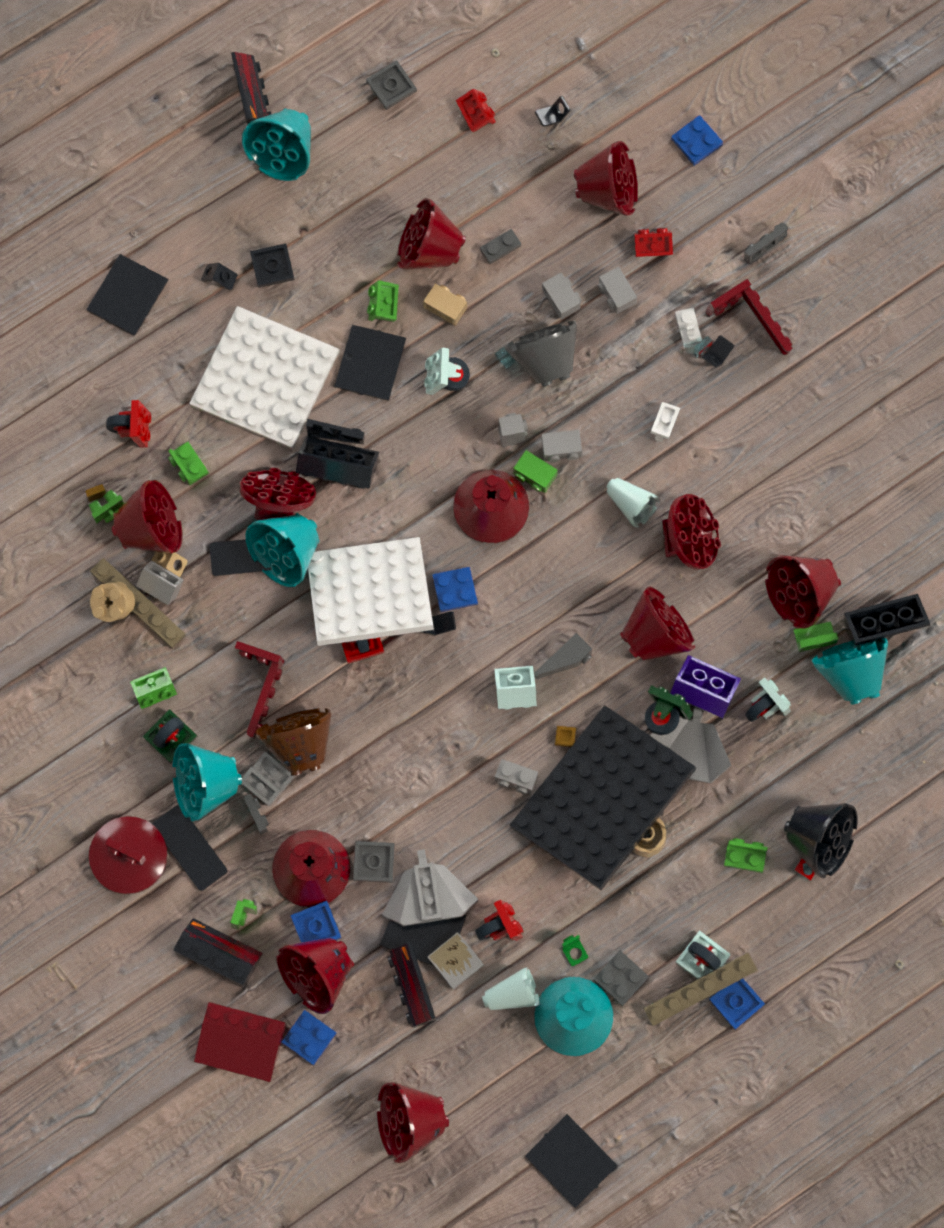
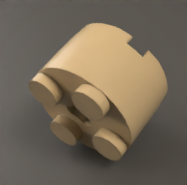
[90,582,135,622]
[633,818,666,858]

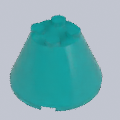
[242,108,311,181]
[245,513,320,587]
[812,638,888,705]
[172,743,242,821]
[534,977,613,1057]

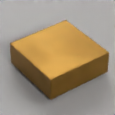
[85,484,106,502]
[555,726,576,747]

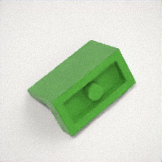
[793,621,838,652]

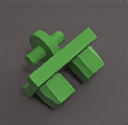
[89,490,124,523]

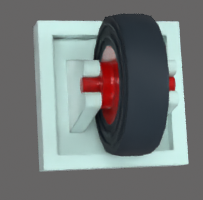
[424,348,470,395]
[745,678,791,722]
[675,930,731,979]

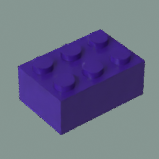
[670,655,741,718]

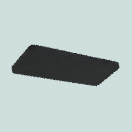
[209,539,272,576]
[152,805,228,891]

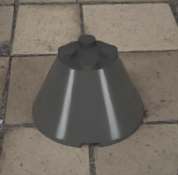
[504,321,577,387]

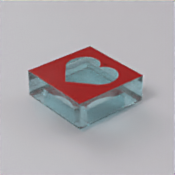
[693,336,713,358]
[794,859,815,881]

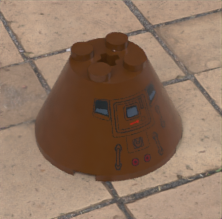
[256,708,332,776]

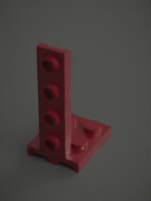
[705,279,793,355]
[235,641,285,739]

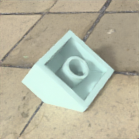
[495,666,537,709]

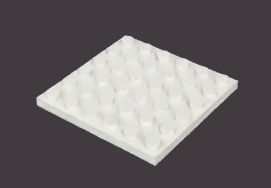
[190,306,340,450]
[308,537,434,646]

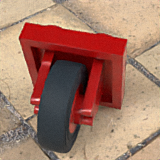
[106,400,152,448]
[341,637,385,664]
[475,899,524,941]

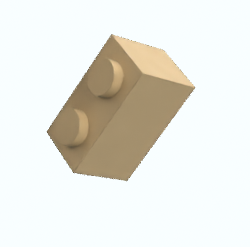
[423,283,467,326]

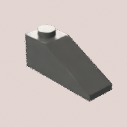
[535,633,592,679]

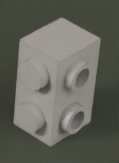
[598,267,637,314]
[542,273,582,320]
[498,413,528,447]
[541,430,582,462]
[136,561,184,605]
[495,759,538,794]

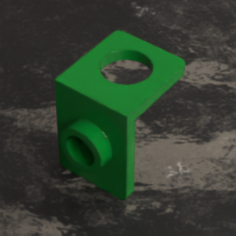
[561,935,589,967]

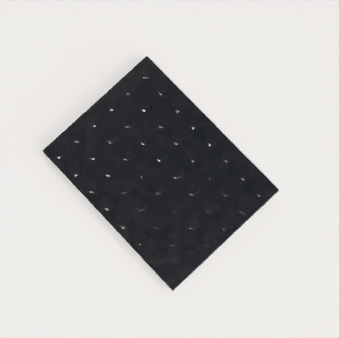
[510,705,696,891]

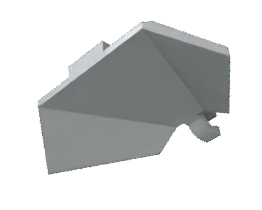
[650,706,732,783]
[382,849,479,926]

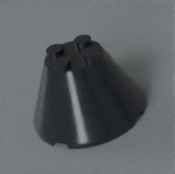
[784,803,858,878]

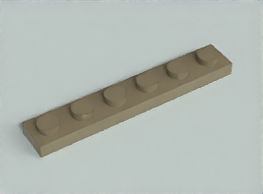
[90,558,186,649]
[644,952,758,1026]

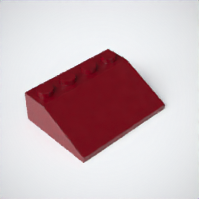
[194,1002,286,1082]

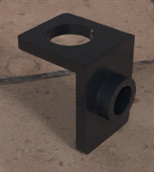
[534,96,571,127]
[201,262,238,290]
[702,335,735,368]
[423,611,456,636]

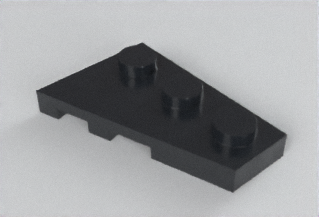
[306,419,365,445]

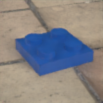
[671,115,723,166]
[432,567,478,613]
[290,901,341,943]
[709,978,765,1030]
[282,1010,337,1066]

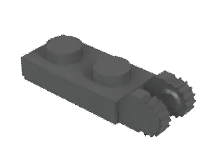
[744,223,788,264]

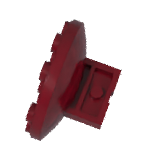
[239,468,316,520]
[662,494,721,570]
[89,816,167,895]

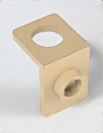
[151,552,188,577]

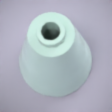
[607,478,660,528]
[482,968,539,1010]

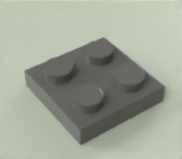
[366,60,417,110]
[353,841,395,883]
[593,950,649,1006]

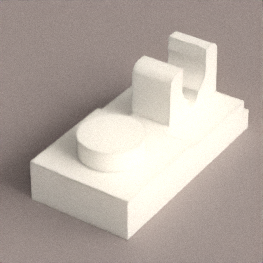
[675,308,702,349]
[651,402,680,442]

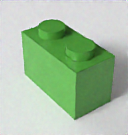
[513,450,558,493]

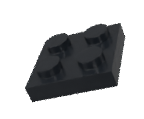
[250,243,295,288]

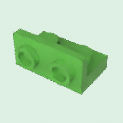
[367,280,399,322]
[168,442,209,485]
[130,667,177,709]
[724,838,768,873]
[230,899,257,930]

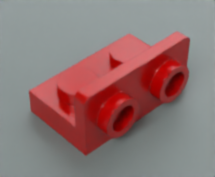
[456,89,496,132]
[634,228,673,257]

